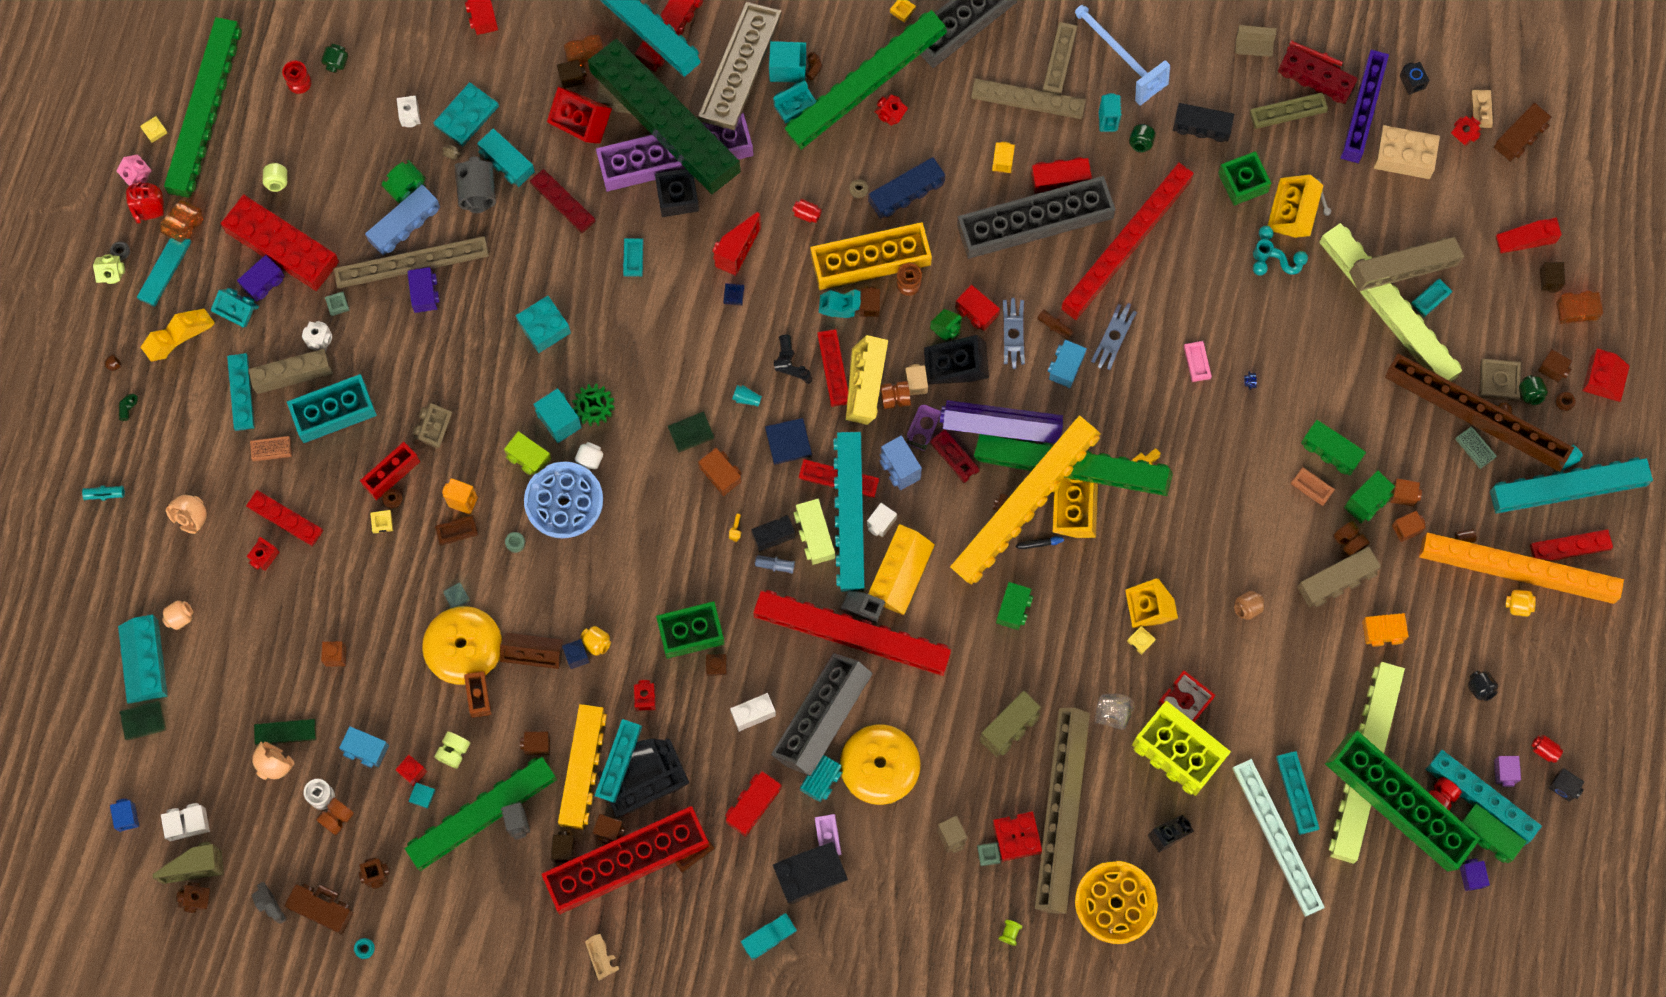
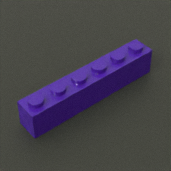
[1340,50,1389,164]

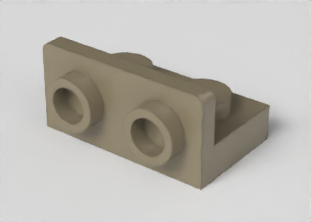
[412,403,452,449]

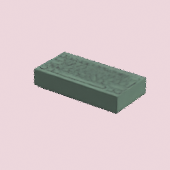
[1455,426,1497,469]

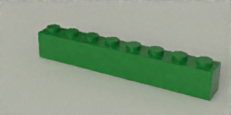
[404,757,557,872]

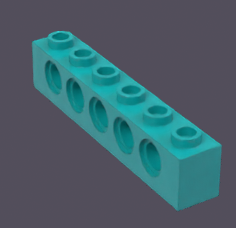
[1425,750,1542,846]

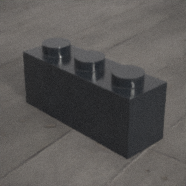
[1172,103,1234,142]

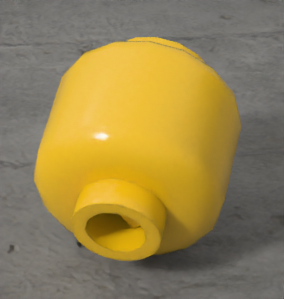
[1506,590,1536,617]
[580,626,611,656]

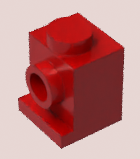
[246,537,280,571]
[634,680,656,711]

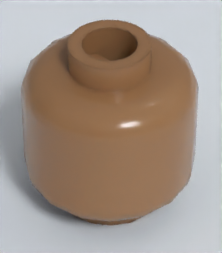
[1234,591,1264,620]

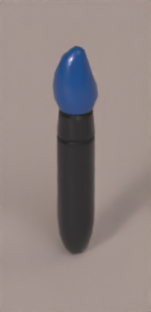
[1015,536,1064,549]

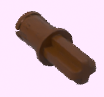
[1037,309,1074,340]

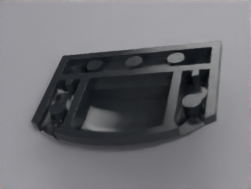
[597,738,690,818]

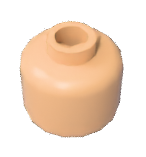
[162,600,193,630]

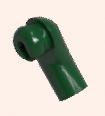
[119,394,138,421]

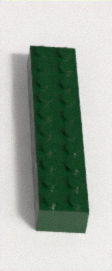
[588,38,741,195]

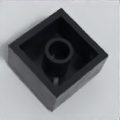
[655,169,699,217]

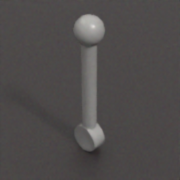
[1317,179,1331,216]

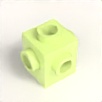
[93,254,125,284]

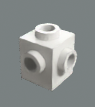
[302,321,332,351]

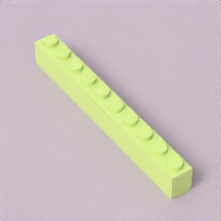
[1319,223,1462,381]
[1328,662,1405,864]

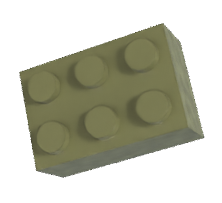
[979,691,1041,757]

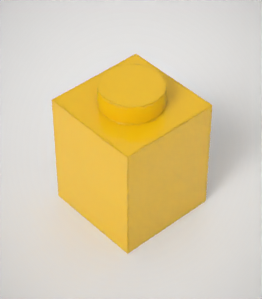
[992,142,1015,173]

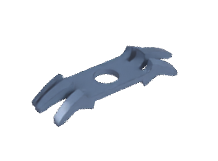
[1003,298,1025,369]
[1091,303,1137,370]

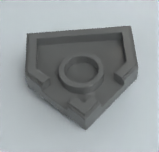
[251,882,286,924]

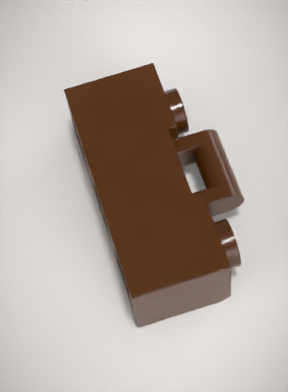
[284,883,353,935]

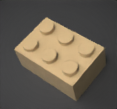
[1374,125,1440,179]

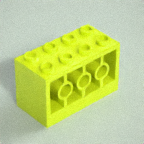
[1132,701,1231,796]

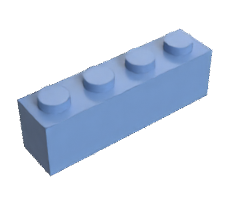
[365,184,440,256]

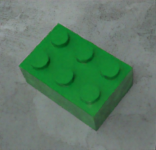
[656,601,725,659]

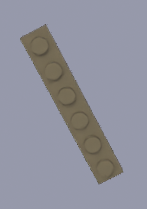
[971,78,1086,119]

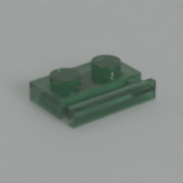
[668,411,715,453]
[119,701,166,741]

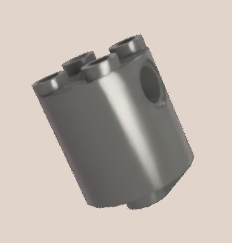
[454,157,496,213]

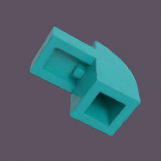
[818,289,861,318]

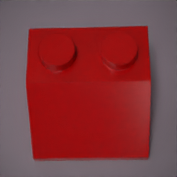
[1582,348,1630,402]

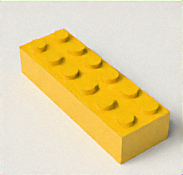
[810,222,932,290]

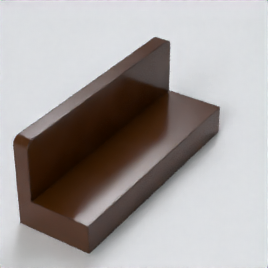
[500,632,564,669]

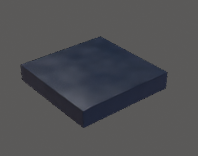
[765,418,812,465]

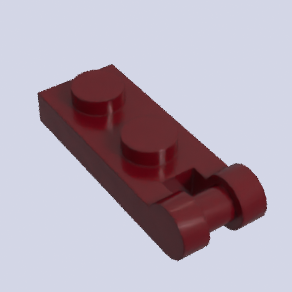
[930,429,980,483]

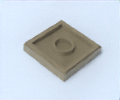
[1480,359,1521,401]

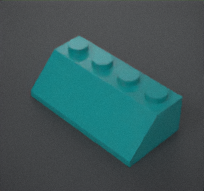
[118,614,168,704]

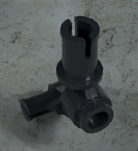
[774,334,812,384]

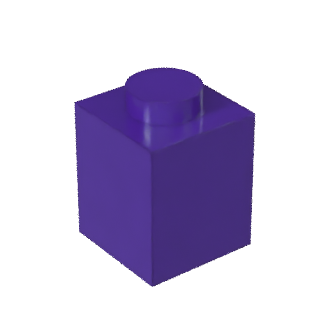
[1460,859,1490,891]

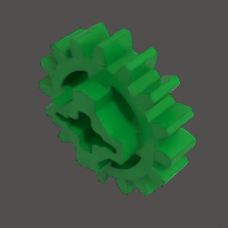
[572,384,615,427]

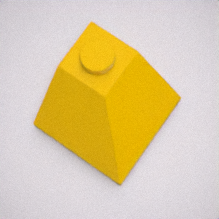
[1125,578,1178,628]

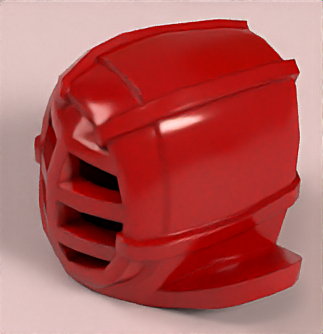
[126,182,164,224]

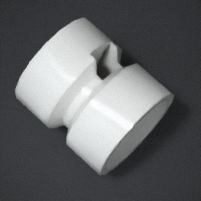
[304,779,335,810]

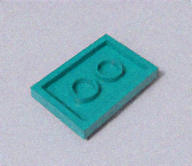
[433,82,499,147]

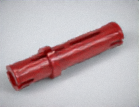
[1287,40,1343,69]

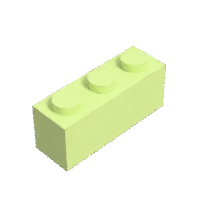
[793,499,835,565]

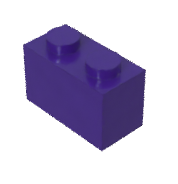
[237,255,285,302]
[407,267,440,313]

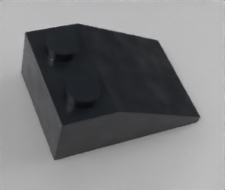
[924,335,989,385]
[773,842,848,904]

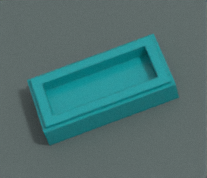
[623,238,644,276]
[1411,278,1453,317]

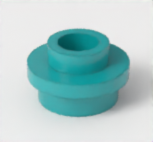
[354,938,375,959]

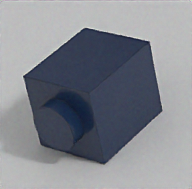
[562,639,590,669]

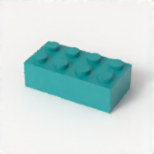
[287,374,377,443]

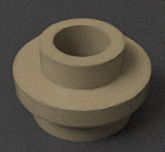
[442,145,461,160]
[849,180,868,198]

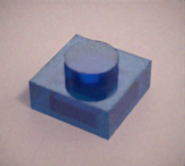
[723,283,745,306]

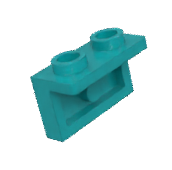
[773,81,816,124]

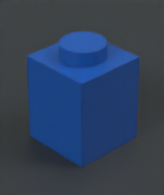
[110,799,139,832]

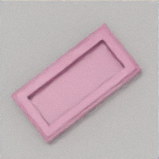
[1183,341,1212,382]

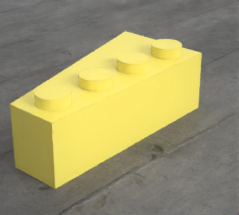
[846,335,888,425]

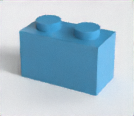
[1048,340,1087,388]
[339,726,389,768]

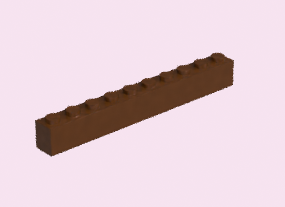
[1385,354,1574,472]

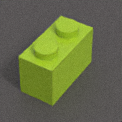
[504,431,551,475]

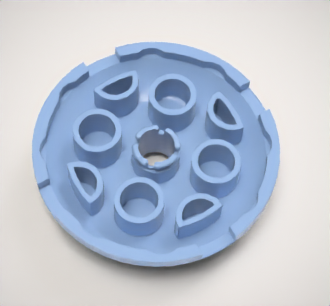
[524,462,603,539]

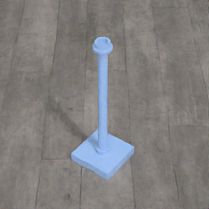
[1075,5,1170,105]

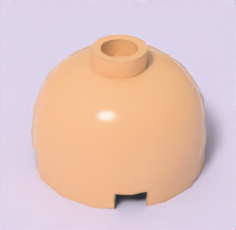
[166,495,207,534]
[252,742,294,780]

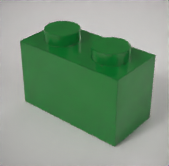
[996,582,1033,630]

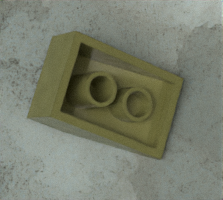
[153,842,224,884]

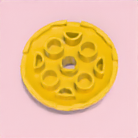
[422,606,502,685]
[840,724,920,805]
[1075,861,1158,944]

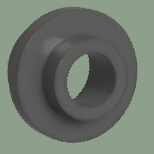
[110,242,130,260]

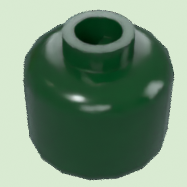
[321,44,348,73]
[1129,124,1156,152]
[1519,375,1548,405]

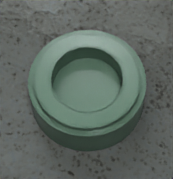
[505,532,525,553]

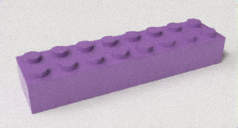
[596,113,753,192]

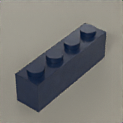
[868,157,945,219]

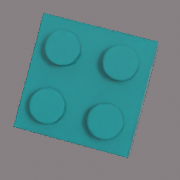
[515,296,571,354]

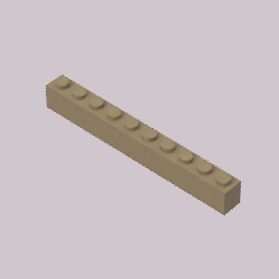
[1035,707,1090,914]

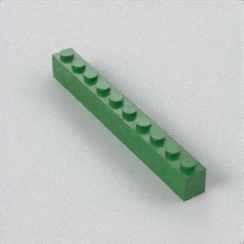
[784,10,947,150]
[164,17,242,198]
[974,434,1173,496]

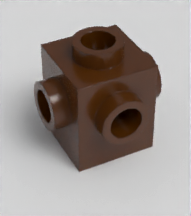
[358,858,390,889]
[176,882,210,913]

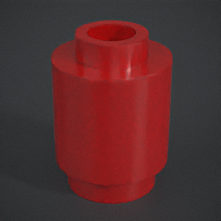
[792,199,822,223]
[1531,735,1564,763]

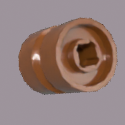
[897,263,922,296]
[880,381,911,409]
[316,798,354,836]

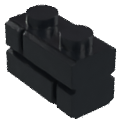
[751,515,795,552]

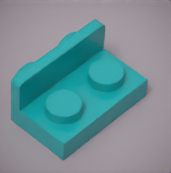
[210,288,259,328]

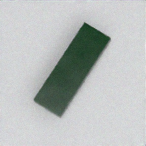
[254,719,317,745]

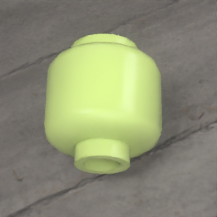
[263,163,287,192]

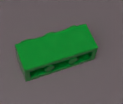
[1301,420,1366,476]
[1461,803,1527,863]

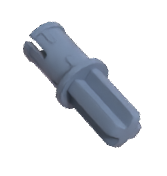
[755,555,795,574]

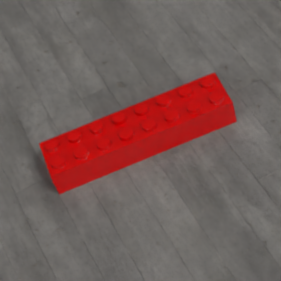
[541,806,709,915]

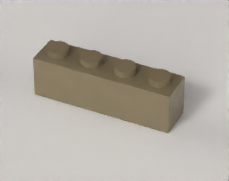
[248,349,333,394]
[1297,547,1381,608]

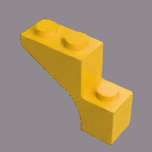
[141,309,215,362]

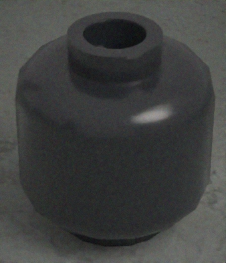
[1468,671,1498,701]

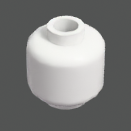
[575,442,603,470]

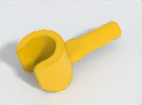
[729,514,742,542]

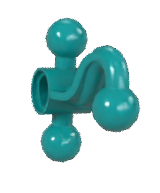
[1253,226,1308,276]

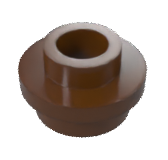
[1555,392,1576,411]
[383,489,403,509]

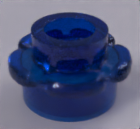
[1244,371,1257,390]

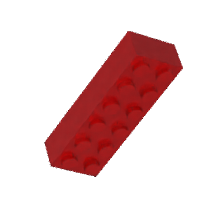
[220,194,339,292]

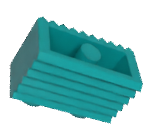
[1099,93,1122,132]
[800,755,843,803]

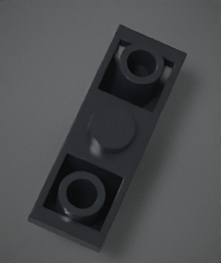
[1148,814,1194,853]

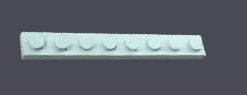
[1232,759,1325,917]

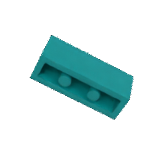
[477,128,535,187]

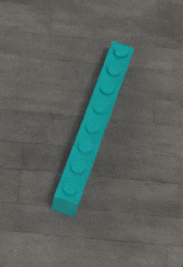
[600,0,701,77]
[833,432,865,592]
[1490,457,1653,514]

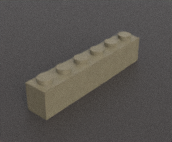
[1349,237,1464,292]

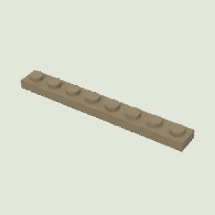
[334,236,489,289]

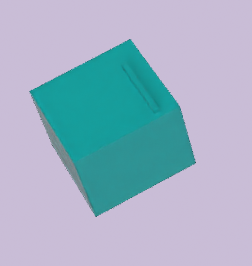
[769,41,807,83]
[533,388,582,444]

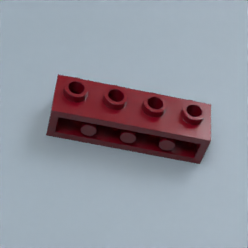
[1278,46,1358,104]

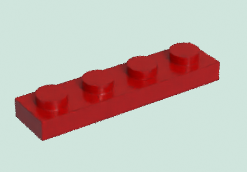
[817,329,848,407]
[798,459,879,498]
[246,490,323,547]
[1530,529,1613,561]

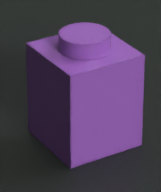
[1494,756,1521,787]

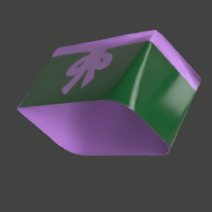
[907,405,941,451]

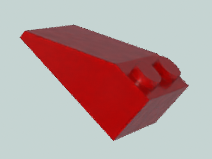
[547,87,612,144]
[712,212,761,276]

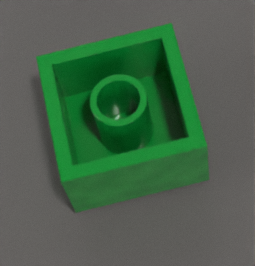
[1218,151,1272,206]
[1344,471,1396,524]

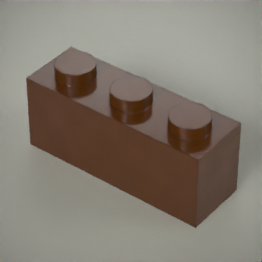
[1493,102,1552,162]

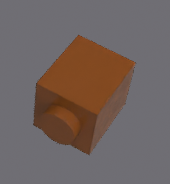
[1390,478,1422,507]
[1392,511,1426,542]
[321,641,346,667]

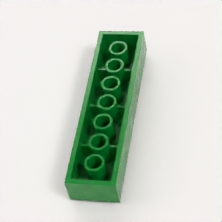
[1325,730,1481,872]

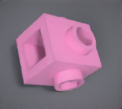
[117,154,151,186]

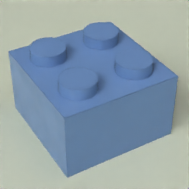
[879,435,922,490]

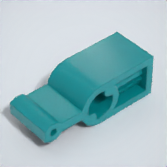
[741,913,797,961]

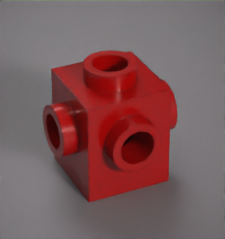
[874,94,908,126]
[1451,116,1482,147]

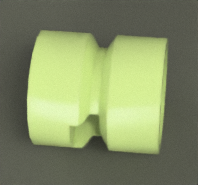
[434,731,471,769]

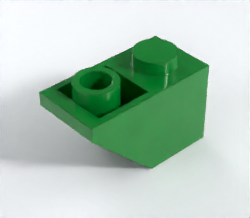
[930,309,962,342]

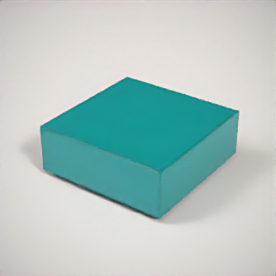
[409,782,436,809]

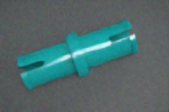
[82,485,125,501]

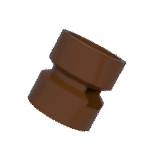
[1333,521,1370,557]

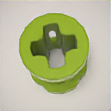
[998,919,1023,946]

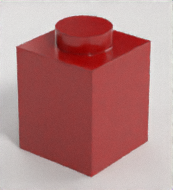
[395,755,427,787]

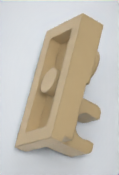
[1470,90,1493,128]
[585,934,619,981]

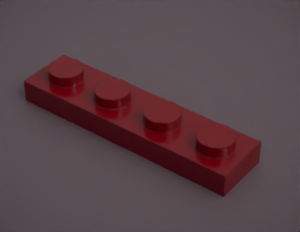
[530,169,596,234]

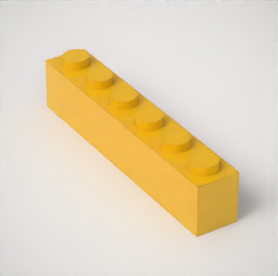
[558,704,607,830]

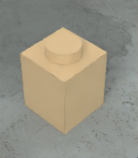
[905,364,928,396]

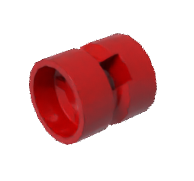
[282,60,311,94]
[1429,777,1462,810]

